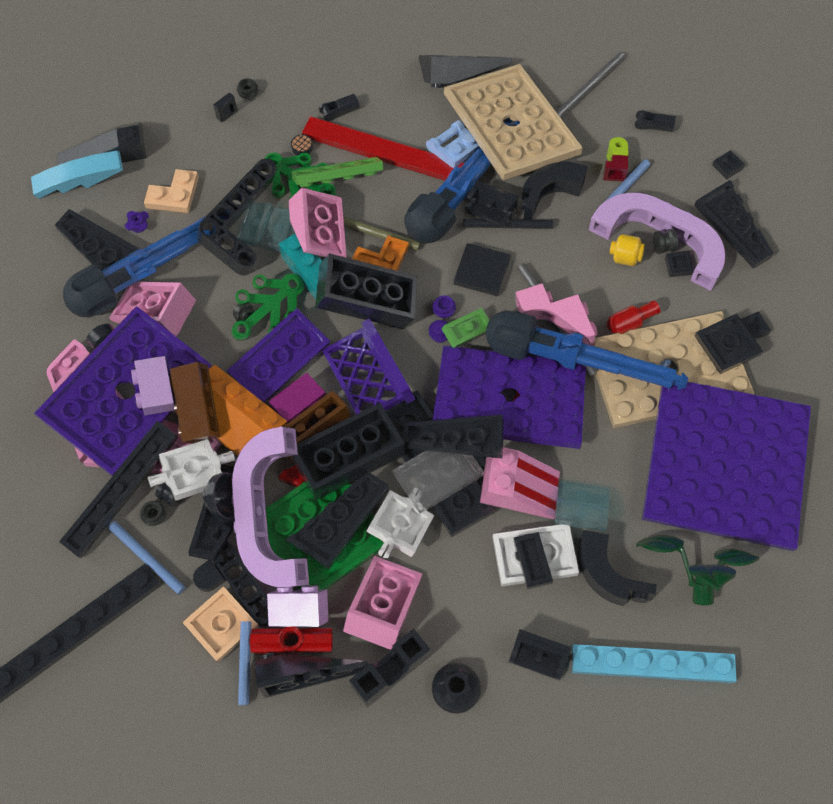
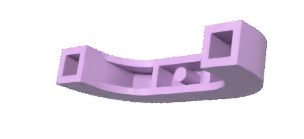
[589,193,725,291]
[232,427,309,587]

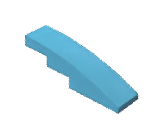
[31,151,123,199]

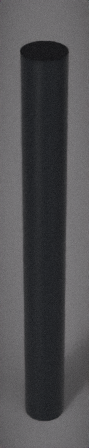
[463,219,553,229]

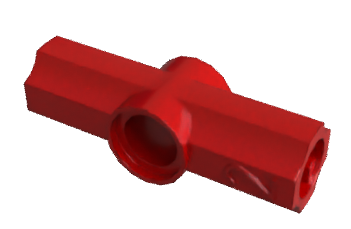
[250,626,333,655]

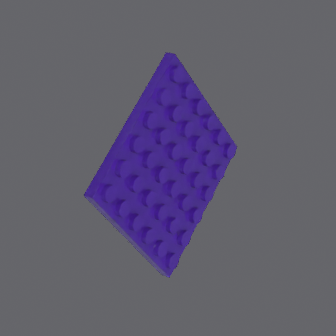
[642,381,811,551]

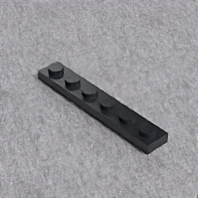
[59,421,179,558]

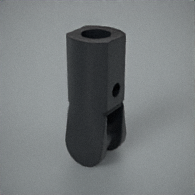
[319,94,359,122]
[635,110,676,132]

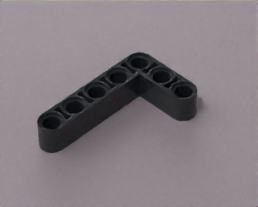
[197,159,276,276]

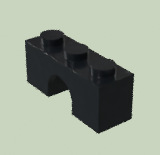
[349,628,431,708]

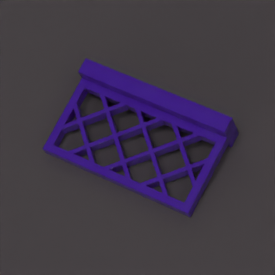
[322,318,415,414]

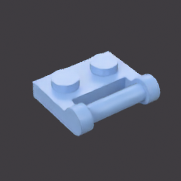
[426,120,480,168]

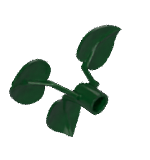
[636,535,760,606]

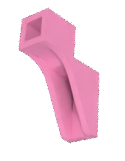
[515,283,597,346]

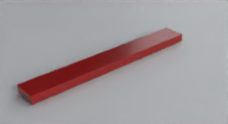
[302,116,464,181]

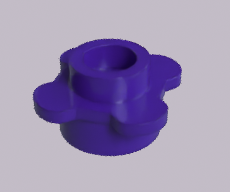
[125,211,149,233]

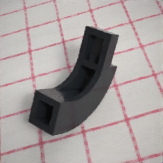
[521,162,588,220]
[578,530,657,606]

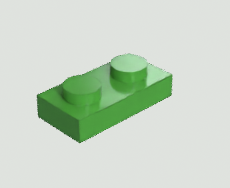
[442,308,489,348]

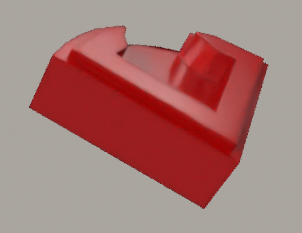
[278,466,304,488]

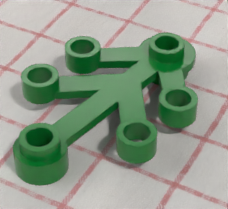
[265,152,336,200]
[231,274,304,341]

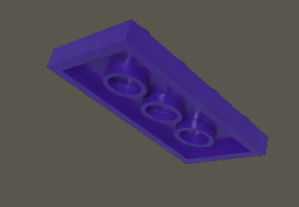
[227,308,330,403]

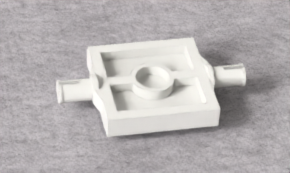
[148,439,235,501]
[367,489,434,558]

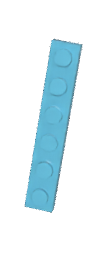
[572,644,736,683]

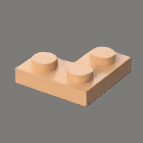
[144,169,199,213]

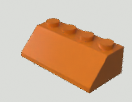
[209,365,287,456]

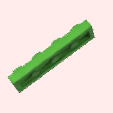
[291,157,383,187]

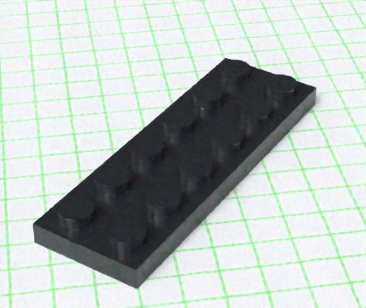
[385,390,495,538]

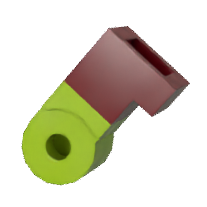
[603,137,628,182]

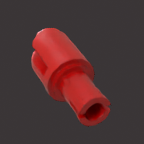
[606,300,660,334]

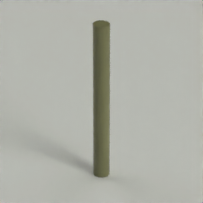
[343,216,421,251]

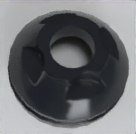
[202,472,235,520]
[432,663,481,714]

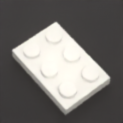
[492,523,579,587]

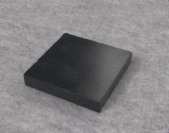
[454,243,511,297]
[694,313,763,374]

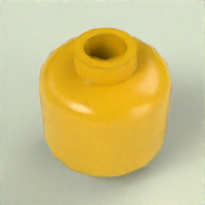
[609,234,645,266]

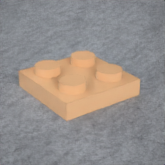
[183,586,259,663]

